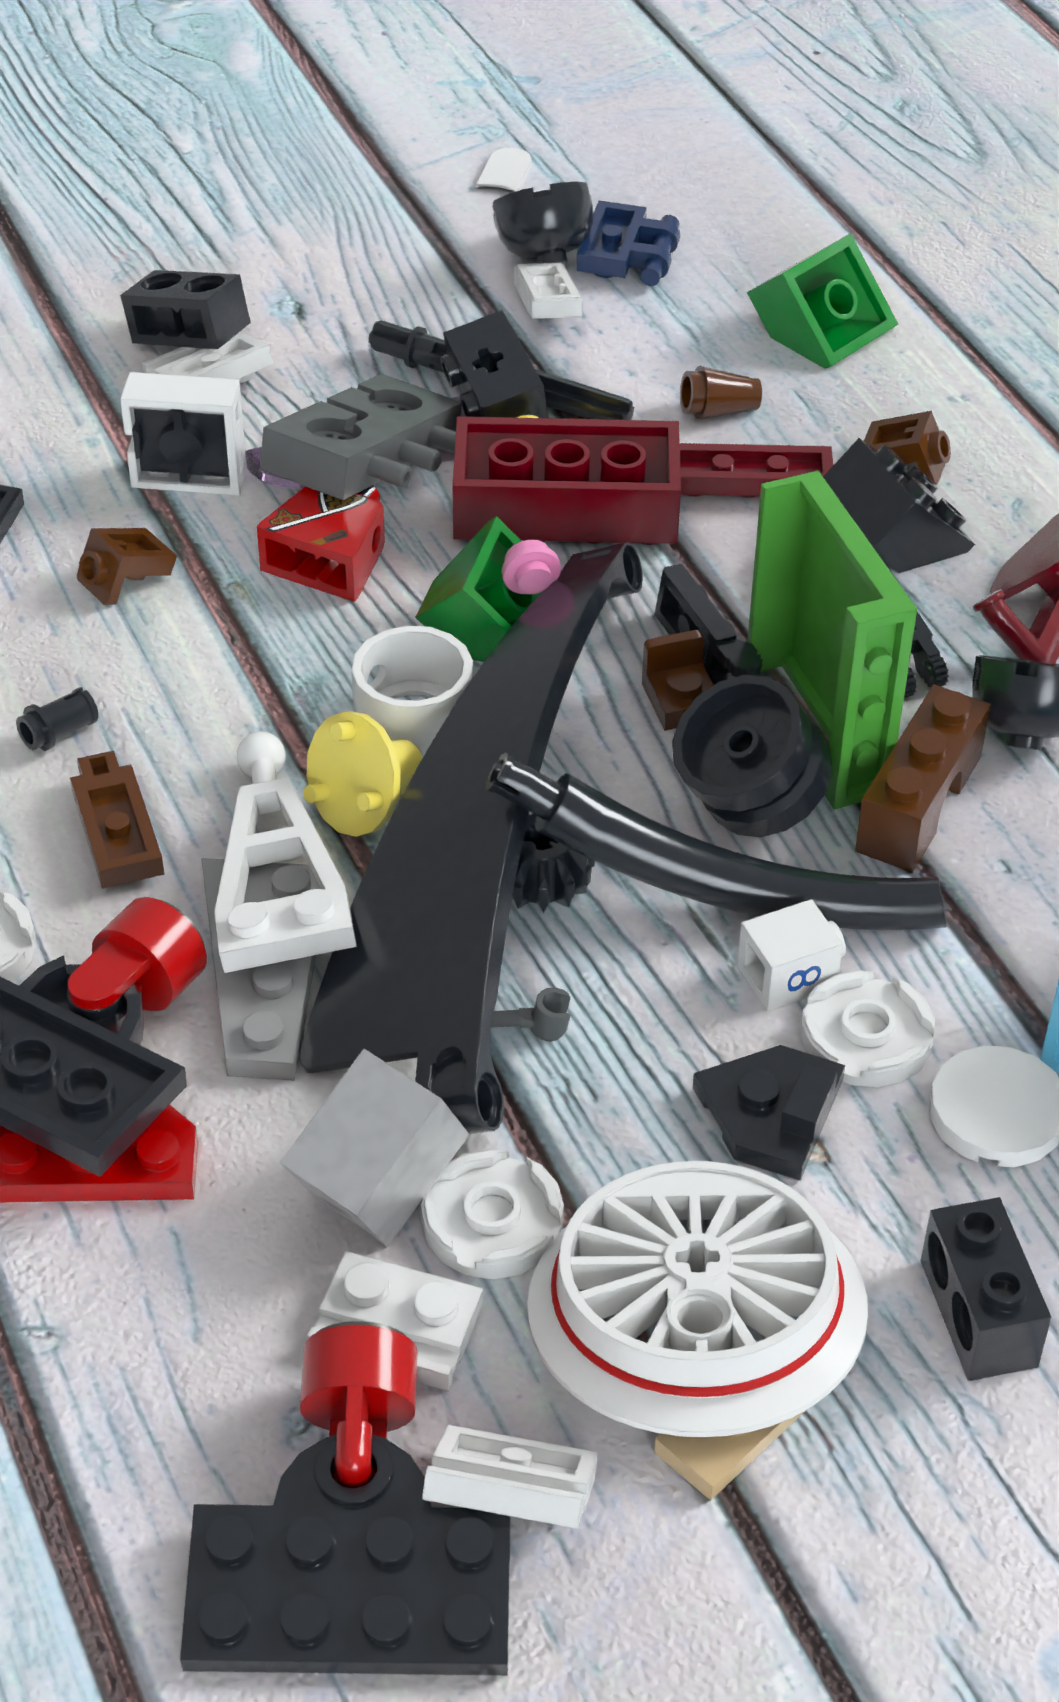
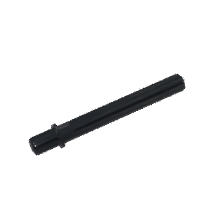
[368,320,634,420]

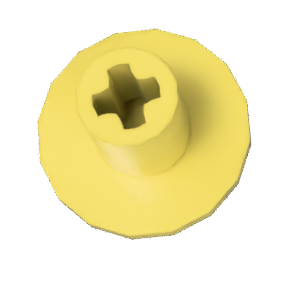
[303,711,423,837]

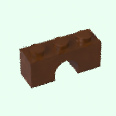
[855,684,991,873]

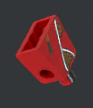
[257,485,385,602]

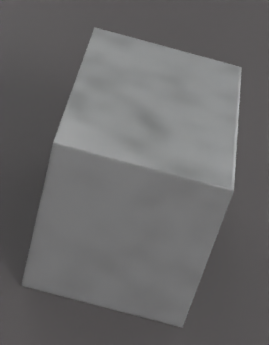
[279,1049,470,1247]

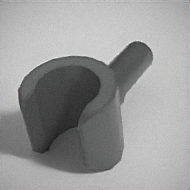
[490,988,571,1042]

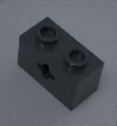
[440,310,548,418]

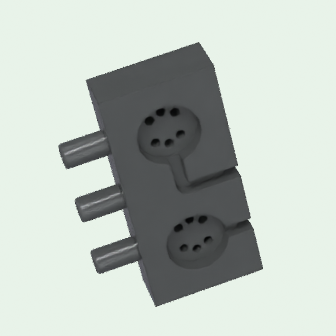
[260,374,462,500]

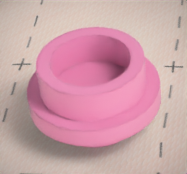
[502,540,561,594]

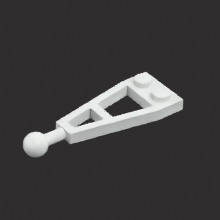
[214,731,356,973]

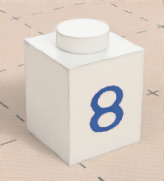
[737,899,846,1012]

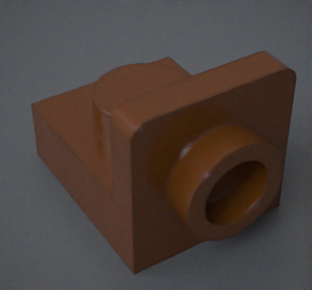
[864,411,951,485]
[77,528,177,605]
[642,630,714,731]

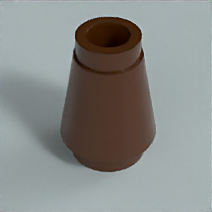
[680,366,762,420]

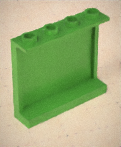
[747,471,917,810]

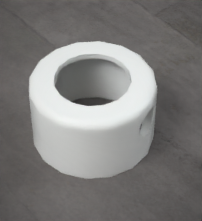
[352,626,473,757]

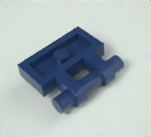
[576,200,681,286]

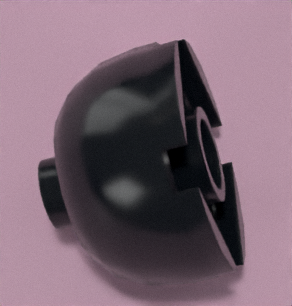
[492,181,593,264]
[972,655,1059,750]

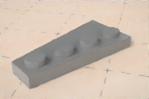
[201,858,320,1081]

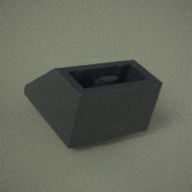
[823,438,975,573]

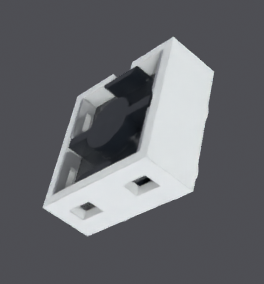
[120,372,247,495]

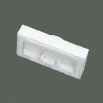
[513,263,583,319]

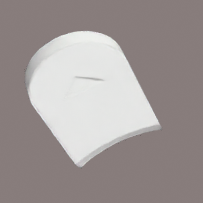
[476,148,531,192]

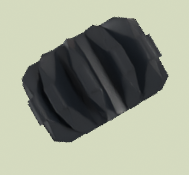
[512,814,595,913]

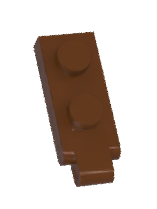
[70,750,165,889]

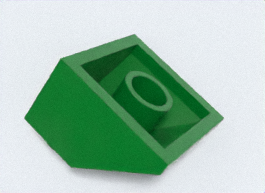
[747,233,898,369]
[415,516,543,662]

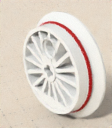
[527,1161,868,1437]

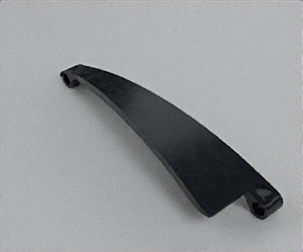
[300,542,643,1134]

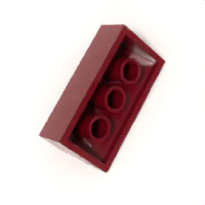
[452,417,681,545]

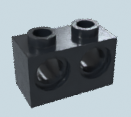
[120,270,251,349]
[920,1197,1052,1381]

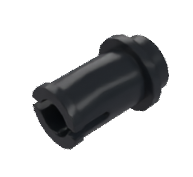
[16,687,99,751]

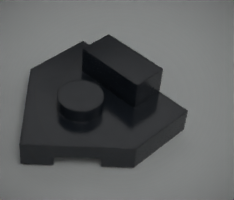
[692,1045,845,1181]

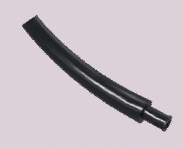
[485,752,947,930]

